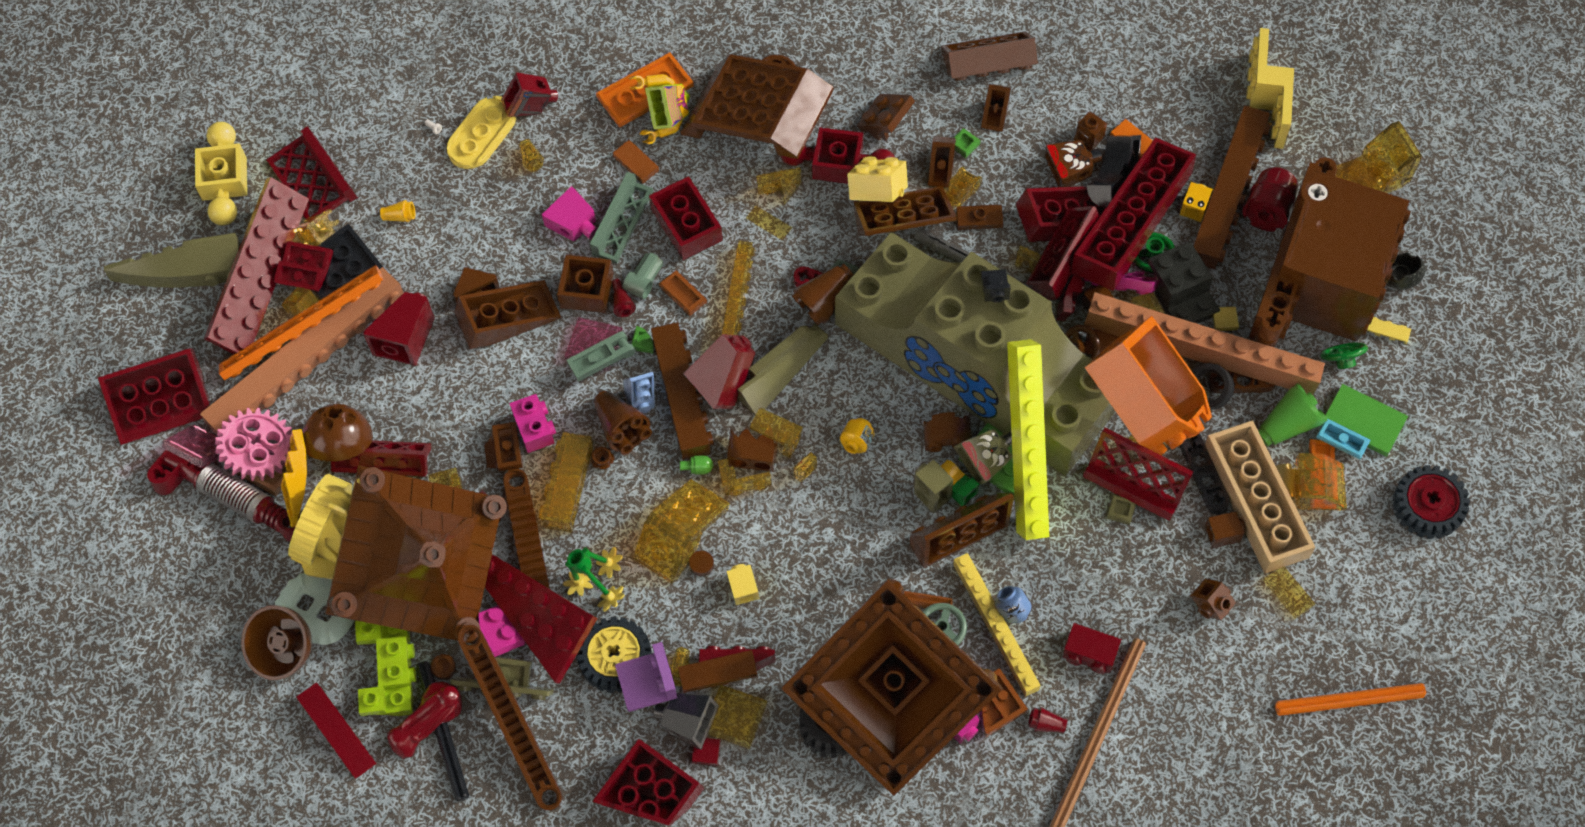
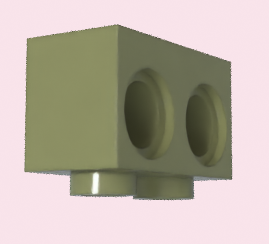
[914,459,953,514]

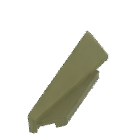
[738,324,828,416]

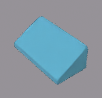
[1316,419,1370,460]

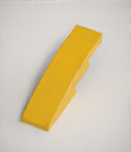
[281,429,307,527]

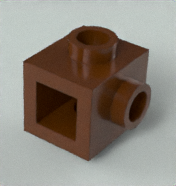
[1190,578,1236,621]

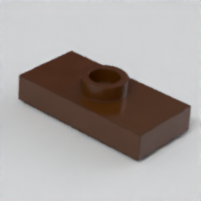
[956,204,1004,230]

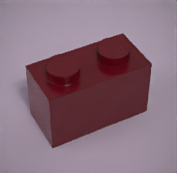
[1062,623,1122,674]

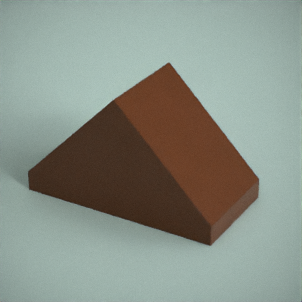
[981,84,1011,132]
[453,267,500,304]

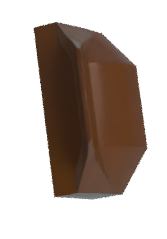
[484,422,523,471]

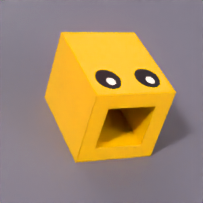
[1180,182,1213,222]

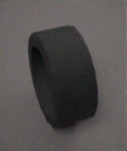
[1192,363,1234,410]

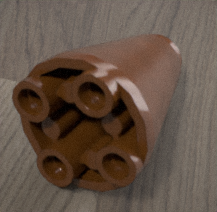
[792,263,854,326]
[594,391,652,455]

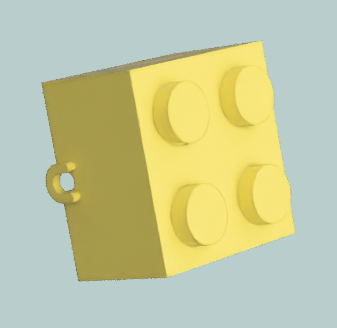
[848,157,908,202]

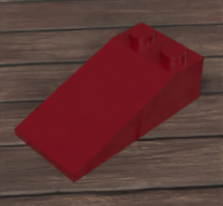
[1015,186,1106,242]

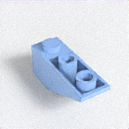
[623,372,655,414]

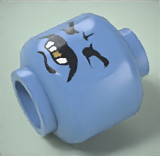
[995,586,1032,623]

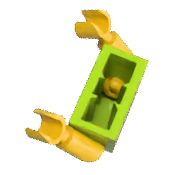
[629,74,690,144]

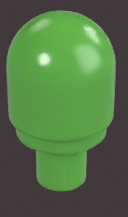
[679,455,713,475]

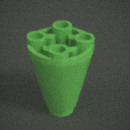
[1258,383,1328,447]

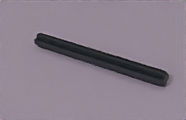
[416,661,469,802]

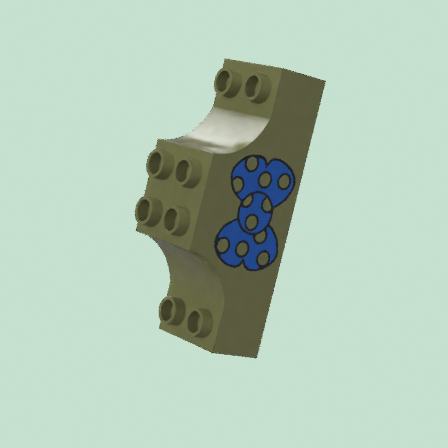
[835,232,1116,476]

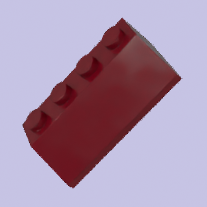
[1026,206,1099,300]

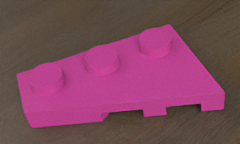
[1084,271,1159,295]

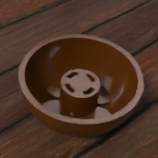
[302,404,373,461]
[241,605,312,680]

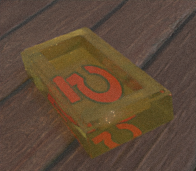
[1264,566,1316,619]

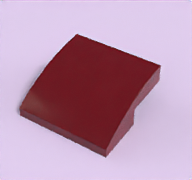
[274,241,333,292]

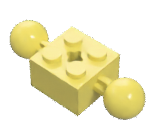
[195,122,247,226]

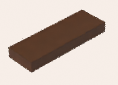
[678,650,758,693]

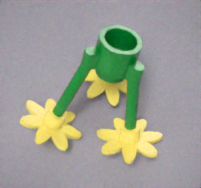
[563,547,625,612]

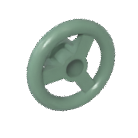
[922,603,967,645]

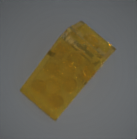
[1335,121,1422,193]
[633,479,730,584]

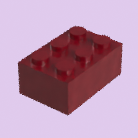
[649,176,723,260]

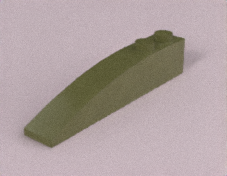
[104,233,241,288]

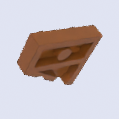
[981,668,1028,737]

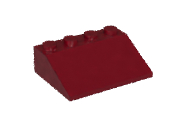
[98,348,211,445]

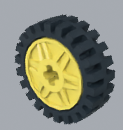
[577,617,652,693]

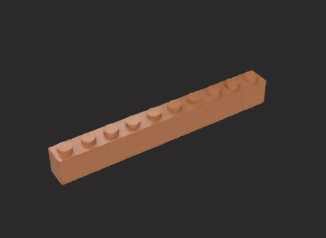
[200,267,403,434]
[1084,292,1325,395]

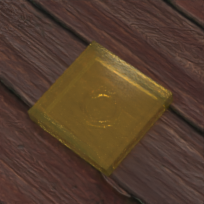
[708,685,768,749]

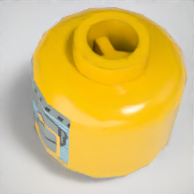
[840,418,875,454]

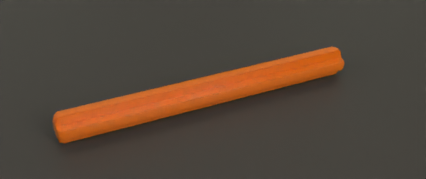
[1275,683,1426,716]

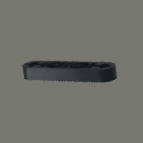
[1179,433,1230,515]

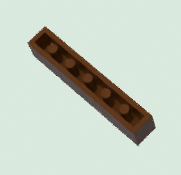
[651,322,714,461]

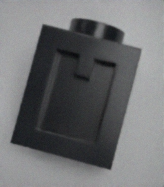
[981,269,1011,303]

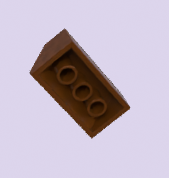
[941,31,1038,81]

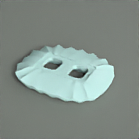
[275,573,355,645]

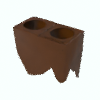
[727,427,780,472]

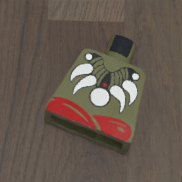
[954,429,1012,485]

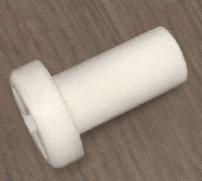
[425,119,442,134]

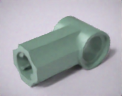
[623,252,663,299]

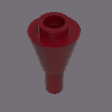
[612,279,636,317]

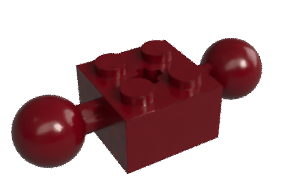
[780,127,896,184]

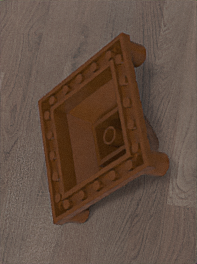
[324,465,507,644]
[781,579,1002,796]

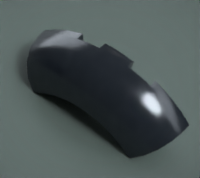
[1086,135,1141,208]

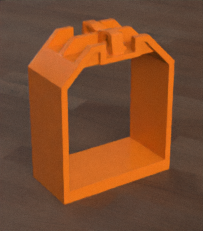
[1084,316,1212,455]

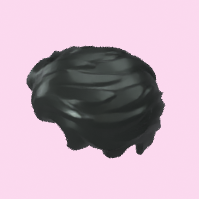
[1386,252,1426,290]

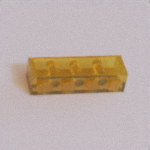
[539,432,593,533]

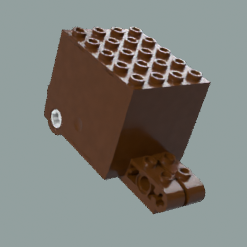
[1248,157,1411,348]

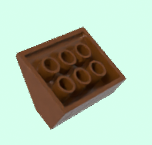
[853,186,957,236]
[909,493,1014,568]

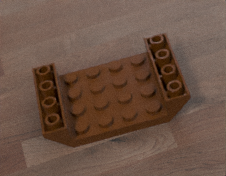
[680,54,834,159]

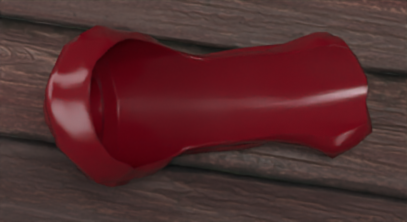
[387,681,462,759]

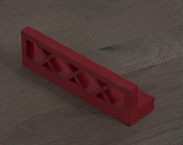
[330,440,431,477]

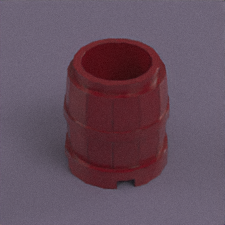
[1243,167,1298,232]

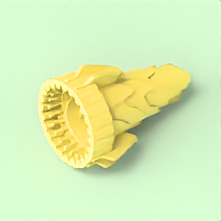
[288,474,352,579]

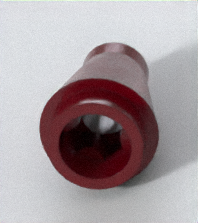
[1028,706,1068,734]

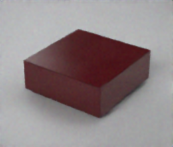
[692,738,721,766]

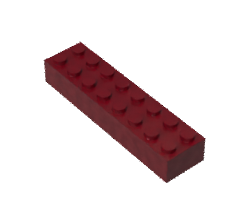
[1071,137,1197,291]

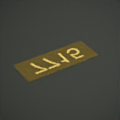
[746,206,793,240]

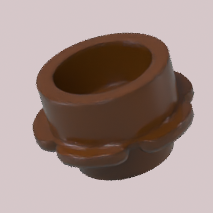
[591,447,614,470]

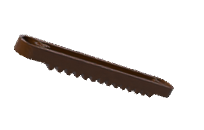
[503,468,550,589]
[457,625,563,811]

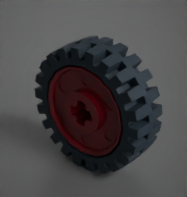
[1392,465,1470,539]

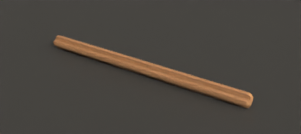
[1049,638,1146,827]

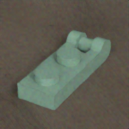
[566,331,636,382]

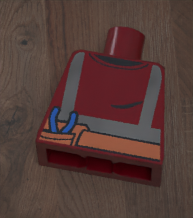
[501,72,558,117]

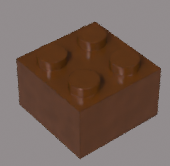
[557,255,614,313]

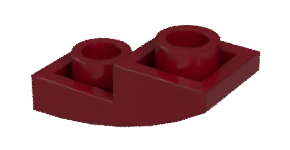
[1056,275,1085,321]

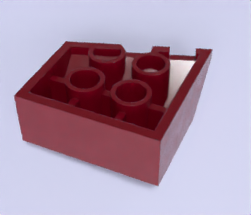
[592,739,705,826]

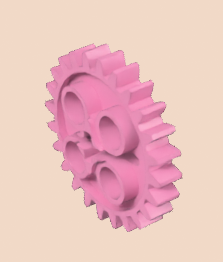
[215,408,292,481]

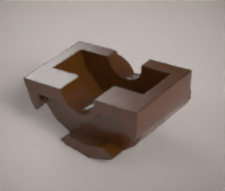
[923,412,972,453]

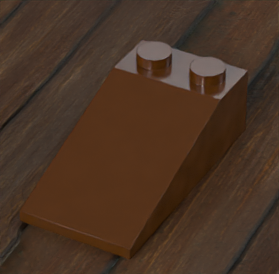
[454,280,561,349]

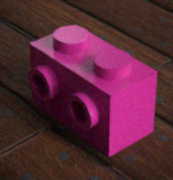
[509,394,556,453]

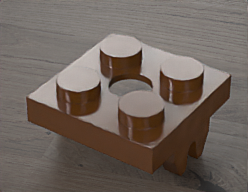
[857,94,915,141]

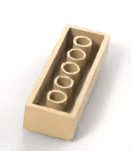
[1205,420,1315,573]

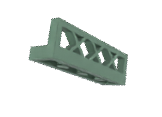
[590,172,654,264]

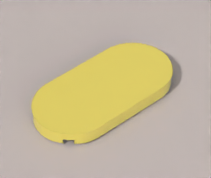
[447,96,516,169]

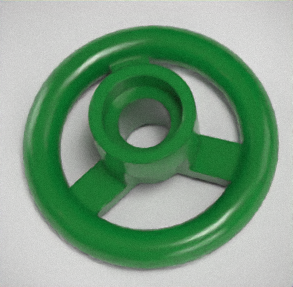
[1133,232,1175,273]
[1320,342,1368,369]

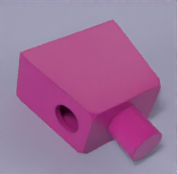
[542,186,598,241]

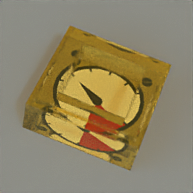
[794,452,817,482]

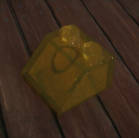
[1294,453,1347,511]

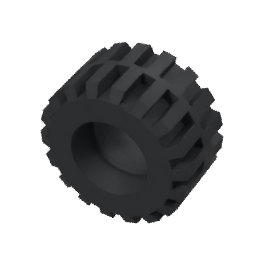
[799,708,847,758]

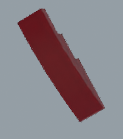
[296,682,377,779]

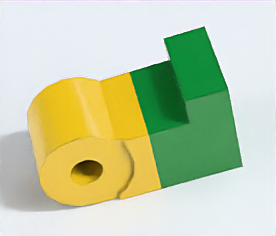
[940,460,979,506]

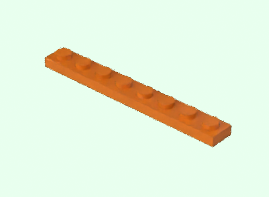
[219,265,383,381]

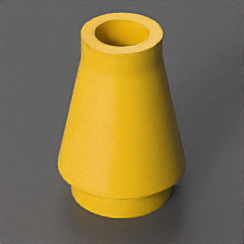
[380,200,416,222]

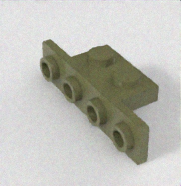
[450,657,554,700]

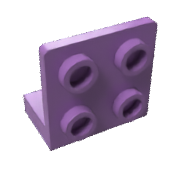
[615,642,677,712]

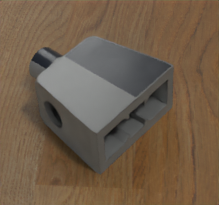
[654,693,719,749]

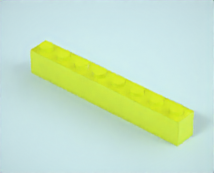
[1007,339,1049,540]

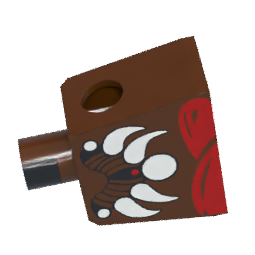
[1045,140,1102,187]

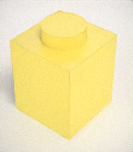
[727,564,760,605]

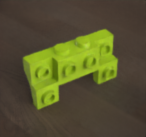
[355,620,416,716]

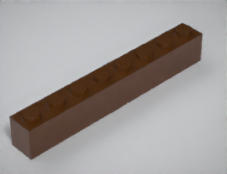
[1194,105,1272,270]

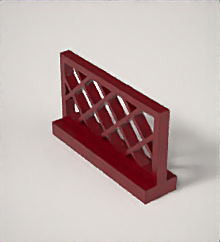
[266,126,358,225]
[1083,427,1193,521]

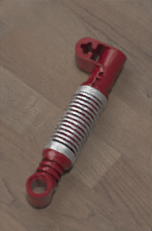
[147,445,300,542]

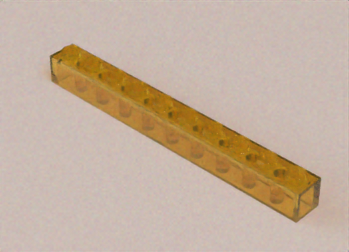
[722,241,755,335]

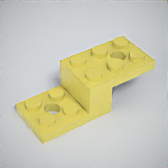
[1246,28,1294,149]

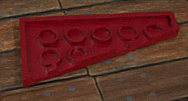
[485,554,598,684]

